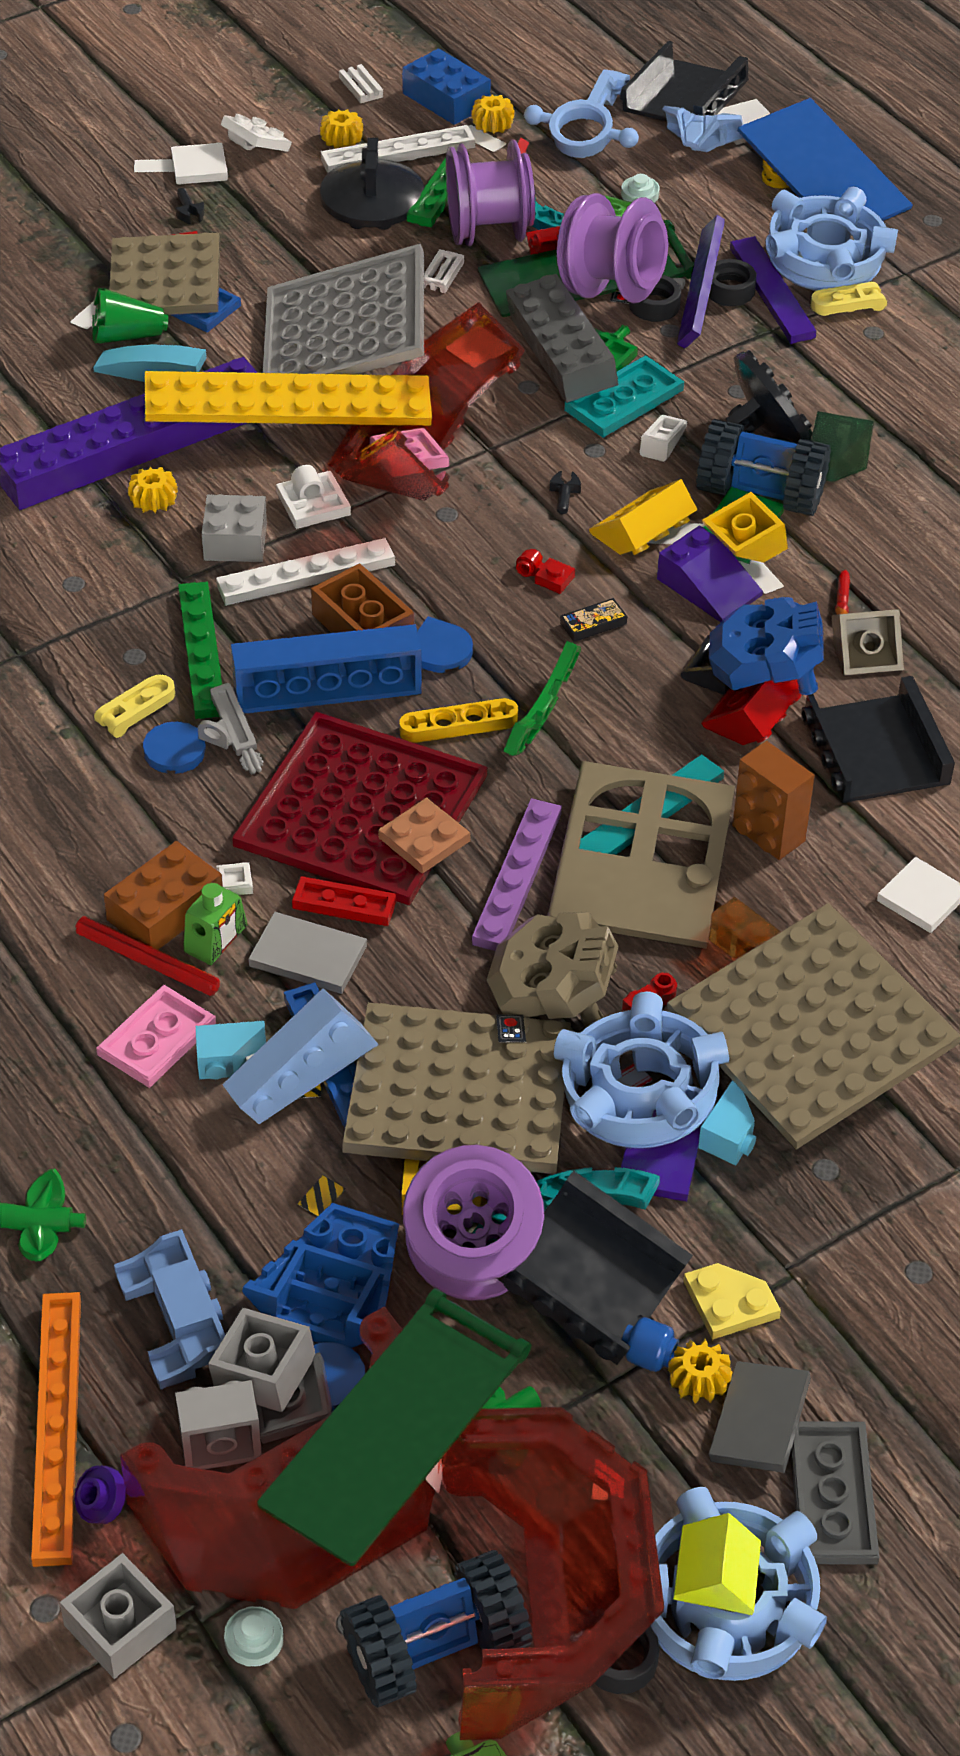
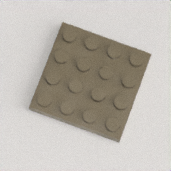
[109,232,220,315]

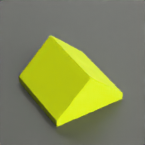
[673,1513,761,1615]

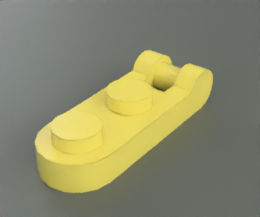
[810,282,887,316]
[94,675,175,738]

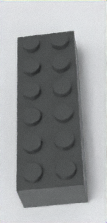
[506,274,619,403]

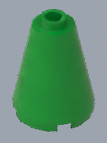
[92,288,168,344]

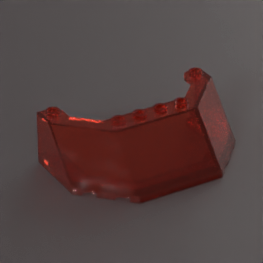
[327,302,525,501]
[120,1306,442,1609]
[441,1407,664,1740]

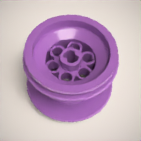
[446,139,535,247]
[557,193,668,303]
[403,1145,544,1300]

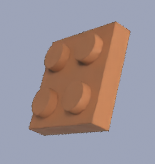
[379,797,470,874]

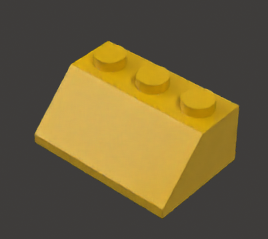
[589,479,698,555]

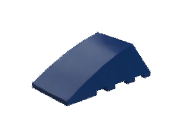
[242,1203,399,1348]

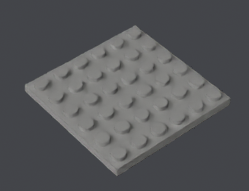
[263,244,424,375]

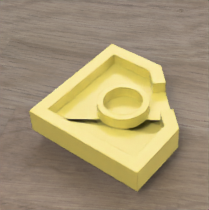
[683,1263,781,1340]

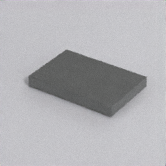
[709,1361,811,1473]

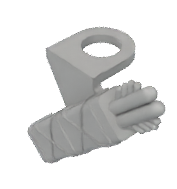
[198,683,264,775]

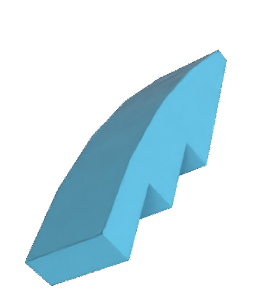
[93,344,206,382]

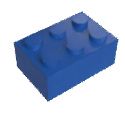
[402,48,491,125]

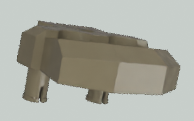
[487,912,618,1028]

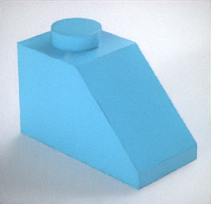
[195,1021,266,1080]
[699,1080,756,1166]

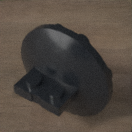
[320,138,424,230]
[726,350,814,444]

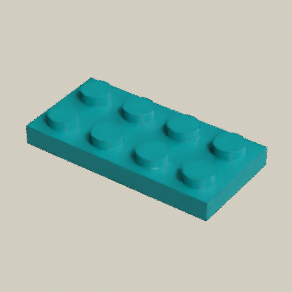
[564,355,684,438]

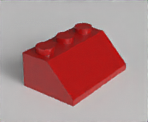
[701,679,802,745]

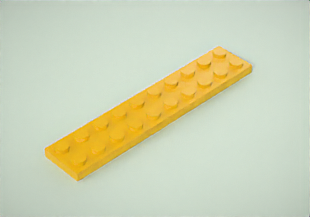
[145,371,432,426]

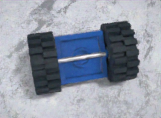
[696,419,831,516]
[340,1550,532,1708]

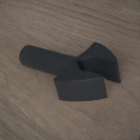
[176,188,205,224]
[549,471,581,515]

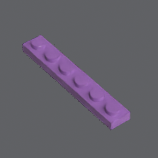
[472,798,562,951]

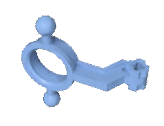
[524,69,639,158]

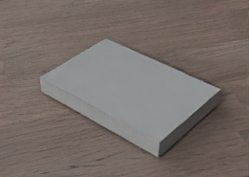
[249,912,367,994]

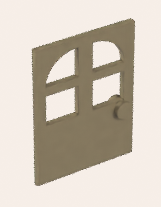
[547,761,735,949]

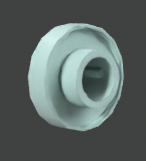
[621,174,660,203]
[224,1606,283,1666]

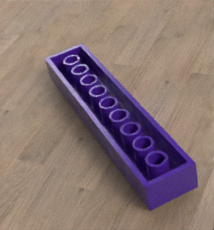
[0,357,258,511]

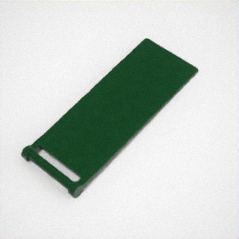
[478,220,695,317]
[257,1288,532,1566]

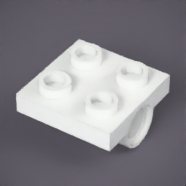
[221,114,292,152]
[276,465,351,529]

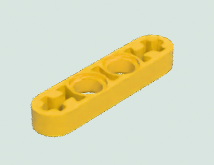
[399,698,518,743]

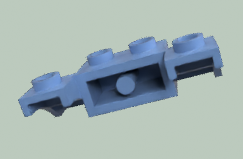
[114,1229,225,1389]

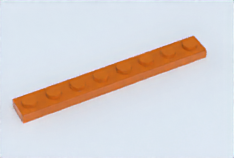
[31,1292,81,1567]

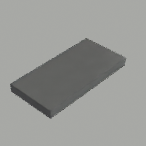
[791,1421,880,1564]

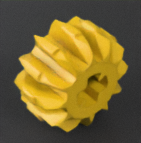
[471,94,514,134]
[320,109,363,149]
[128,466,178,513]
[668,1339,732,1404]

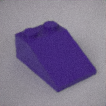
[657,525,763,622]

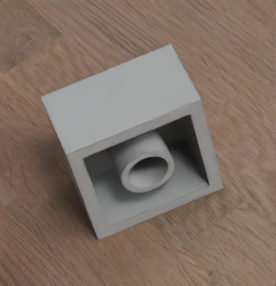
[202,494,267,562]
[208,1308,315,1412]
[175,1380,262,1473]
[60,1553,177,1679]

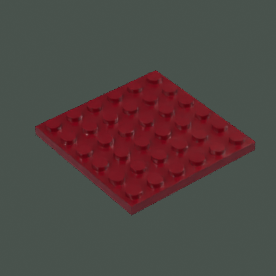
[232,712,488,906]

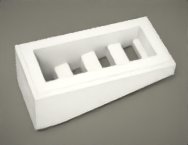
[640,415,687,462]

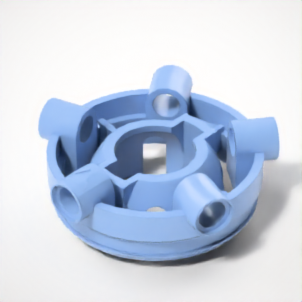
[765,187,898,291]
[554,991,729,1148]
[629,1487,827,1681]

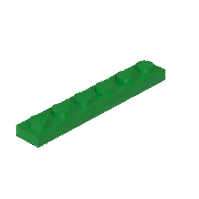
[178,581,222,719]

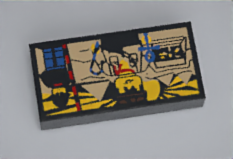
[560,598,628,642]

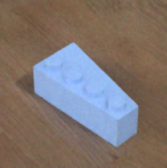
[222,988,379,1124]

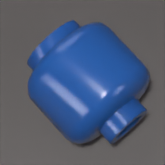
[622,1317,679,1372]

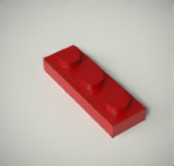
[292,876,396,926]

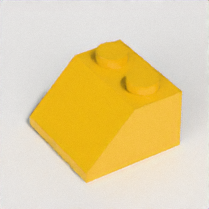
[702,492,788,563]

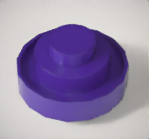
[74,1465,126,1524]

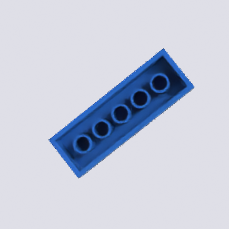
[231,624,422,714]

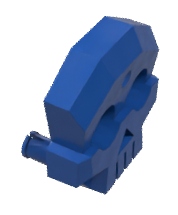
[709,597,824,695]

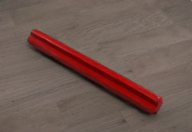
[75,916,220,996]

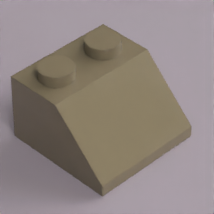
[831,609,904,675]

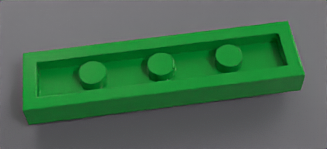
[407,157,448,228]

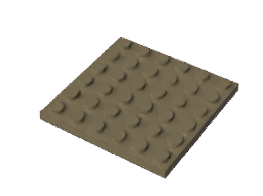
[667,903,960,1150]
[342,1002,571,1174]

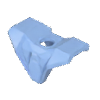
[663,106,743,152]

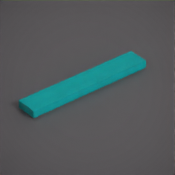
[579,754,724,855]

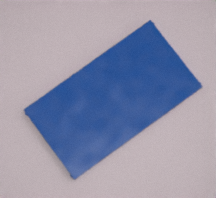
[737,98,913,221]

